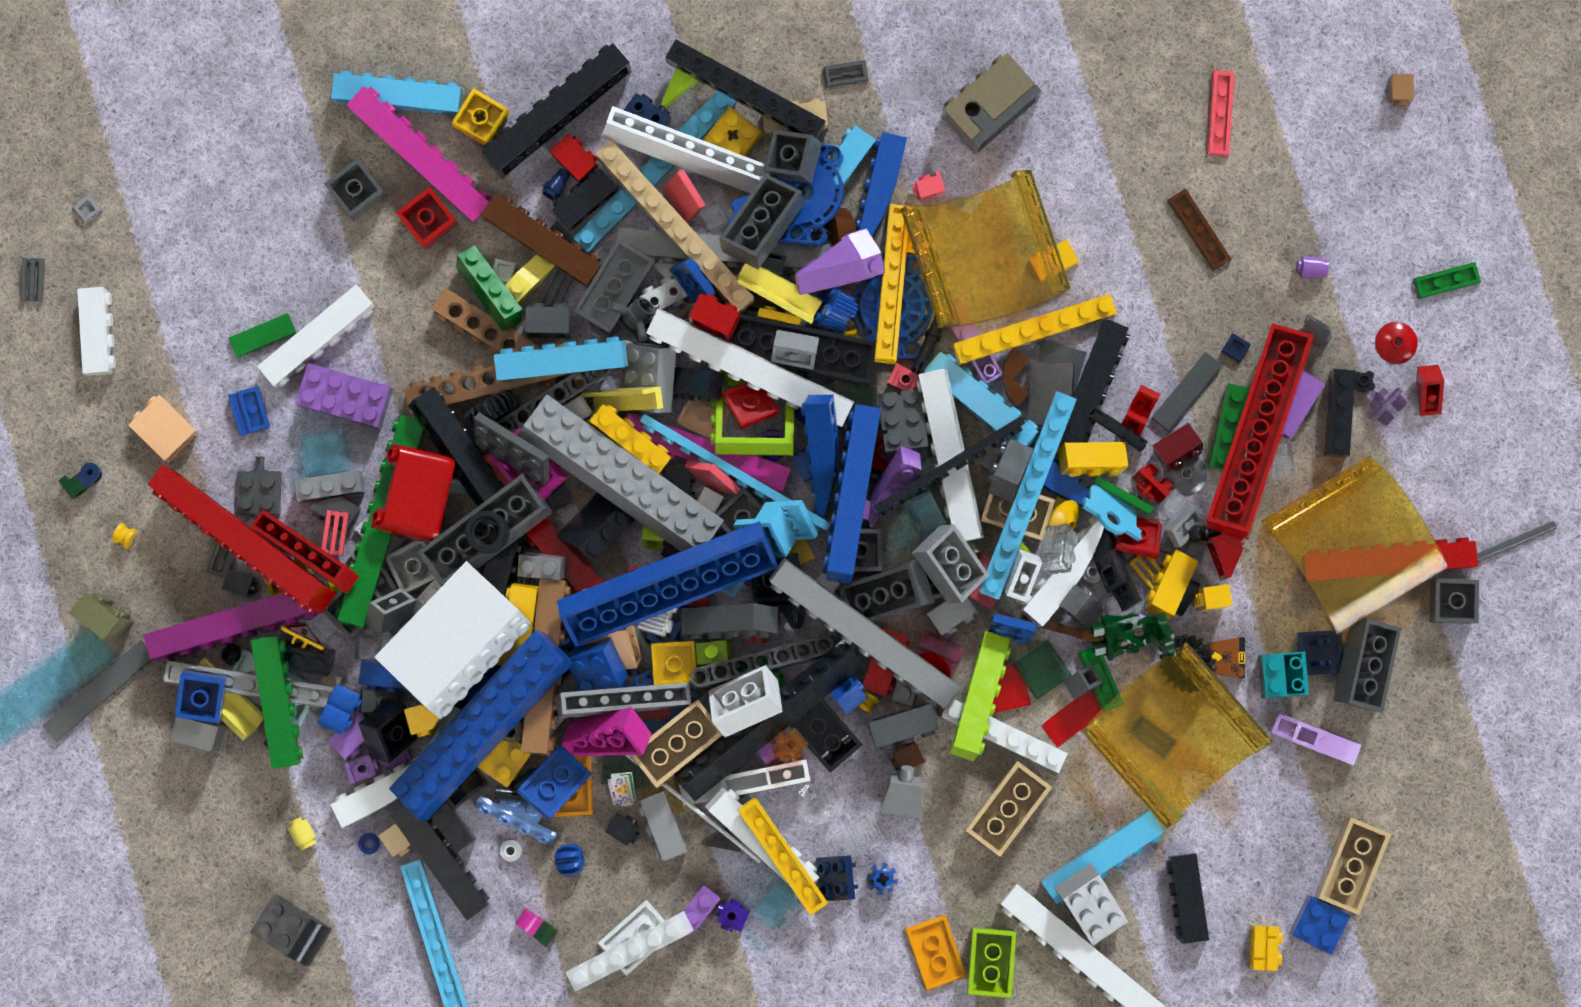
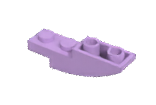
[941,300,1003,384]
[1271,713,1362,765]

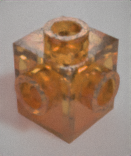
[772,727,808,763]

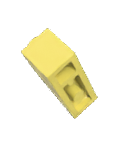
[505,255,555,306]

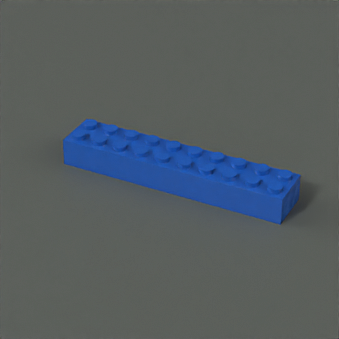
[557,521,779,647]
[389,630,574,821]

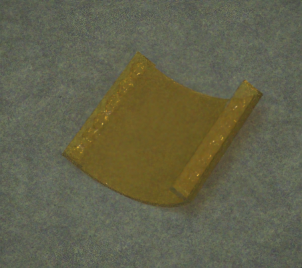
[901,170,1071,328]
[1261,456,1448,634]
[1081,642,1273,828]

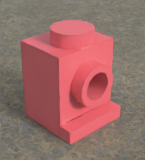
[911,171,945,201]
[887,363,919,391]

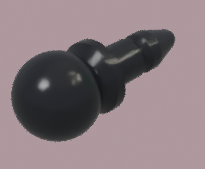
[1188,525,1222,542]

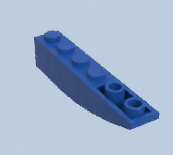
[856,132,907,237]
[801,394,839,519]
[1005,443,1113,517]

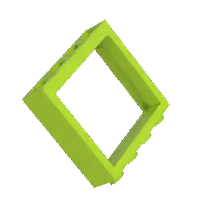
[711,370,794,455]

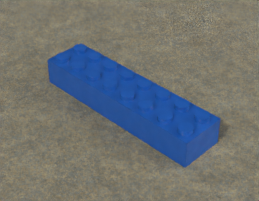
[823,404,881,584]

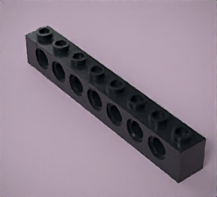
[665,39,826,139]

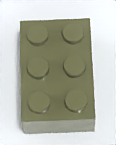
[69,592,133,642]

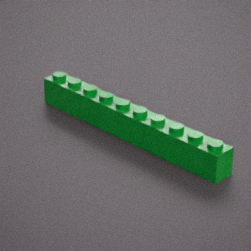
[335,415,425,630]

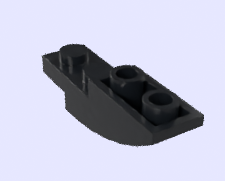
[1093,527,1142,611]

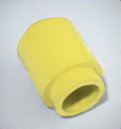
[288,817,317,851]

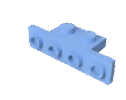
[475,795,557,846]

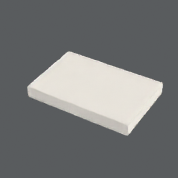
[598,900,665,976]

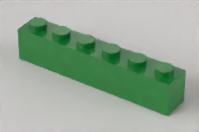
[251,634,303,769]

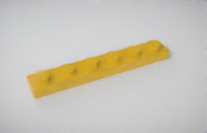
[737,797,828,916]

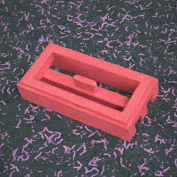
[321,510,350,556]

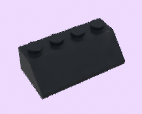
[556,492,636,566]

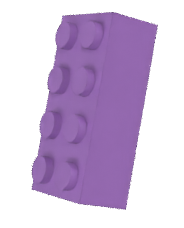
[295,363,393,430]

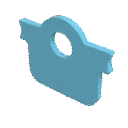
[1082,485,1142,541]

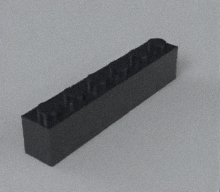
[1061,318,1130,443]
[408,387,505,507]
[390,805,490,920]

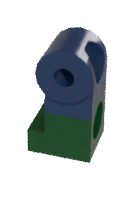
[58,463,102,499]

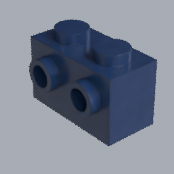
[624,93,671,127]

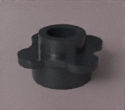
[1354,371,1375,392]

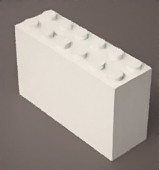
[374,561,532,719]

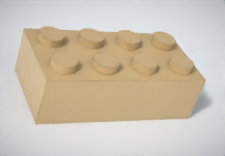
[630,699,723,789]
[964,761,1052,857]
[1314,817,1391,915]

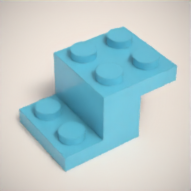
[734,500,818,557]

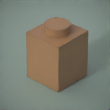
[1389,74,1414,107]

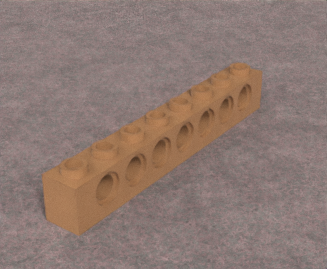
[431,287,583,399]
[404,344,570,414]

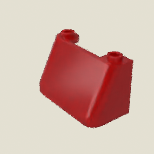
[371,444,455,542]

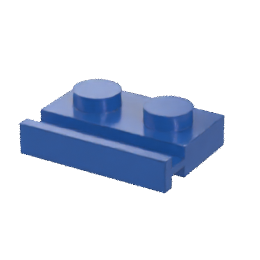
[228,386,271,436]

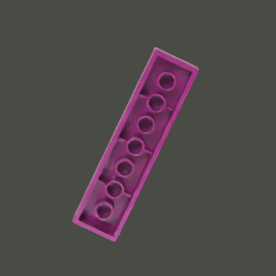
[143,593,320,664]

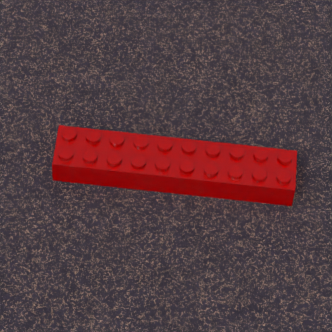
[1206,323,1314,540]
[147,464,337,614]

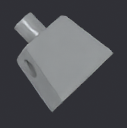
[880,765,922,818]

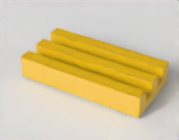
[1128,555,1162,590]

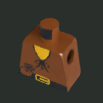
[1208,637,1245,679]

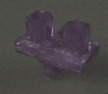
[1369,387,1408,426]

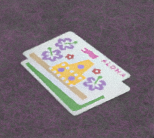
[608,772,636,806]

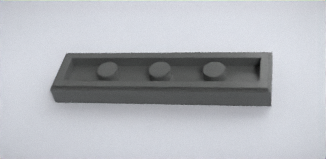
[1152,352,1222,431]

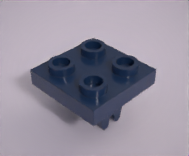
[1297,630,1343,675]
[816,855,858,901]

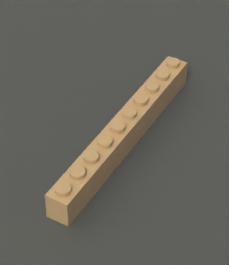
[595,140,754,314]

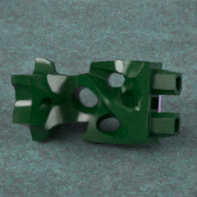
[1090,612,1176,661]

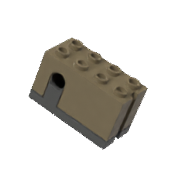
[942,53,1042,155]

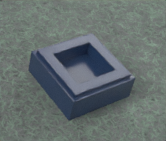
[1221,333,1251,363]

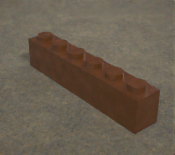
[481,194,601,288]

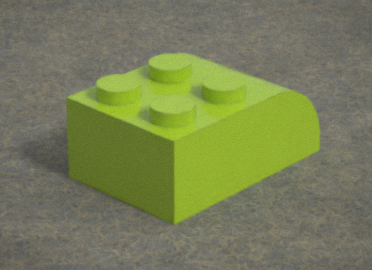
[967,927,1017,998]

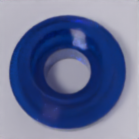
[358,833,380,854]

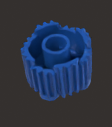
[812,287,859,335]

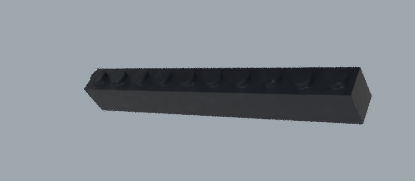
[674,640,865,801]

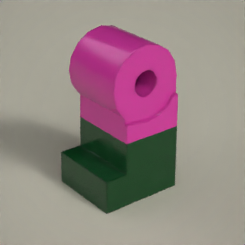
[515,908,558,947]

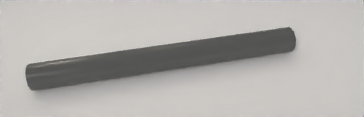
[1477,521,1557,562]

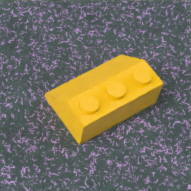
[404,704,444,738]

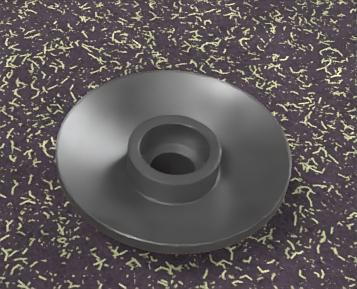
[1164,457,1207,496]

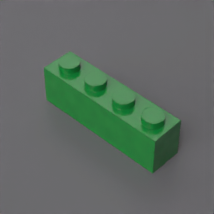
[456,246,522,331]
[1207,383,1250,472]

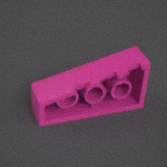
[561,707,652,756]

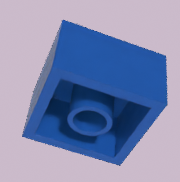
[568,638,628,691]
[175,670,227,723]
[1288,895,1350,955]

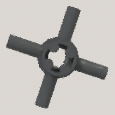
[609,292,655,342]

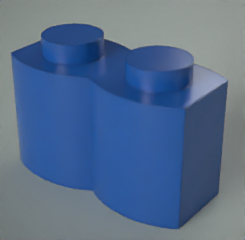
[317,683,362,734]

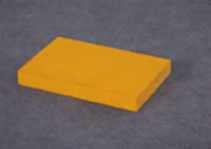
[547,752,593,817]
[905,914,967,991]

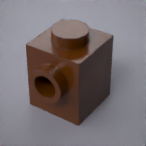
[890,742,925,772]

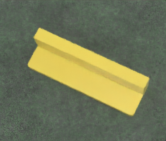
[737,263,822,324]
[581,386,663,411]
[198,658,264,741]

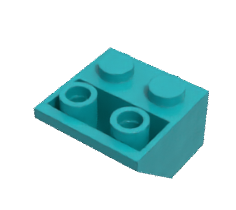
[1258,651,1309,698]

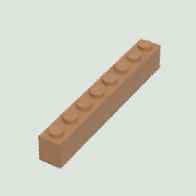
[521,579,571,756]

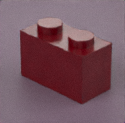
[1152,423,1203,472]

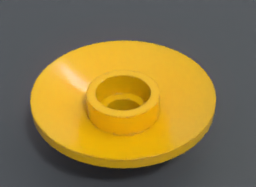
[1047,500,1081,540]

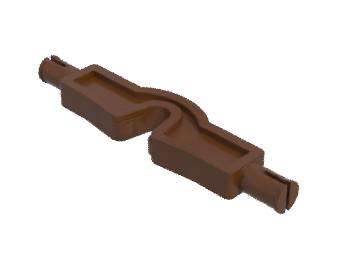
[1023,615,1102,642]

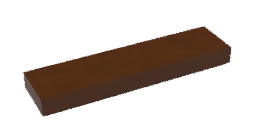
[1167,188,1232,271]

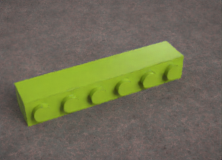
[949,631,1011,762]

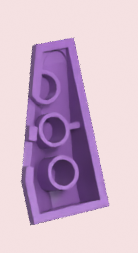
[795,228,885,295]

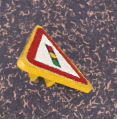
[280,623,324,650]

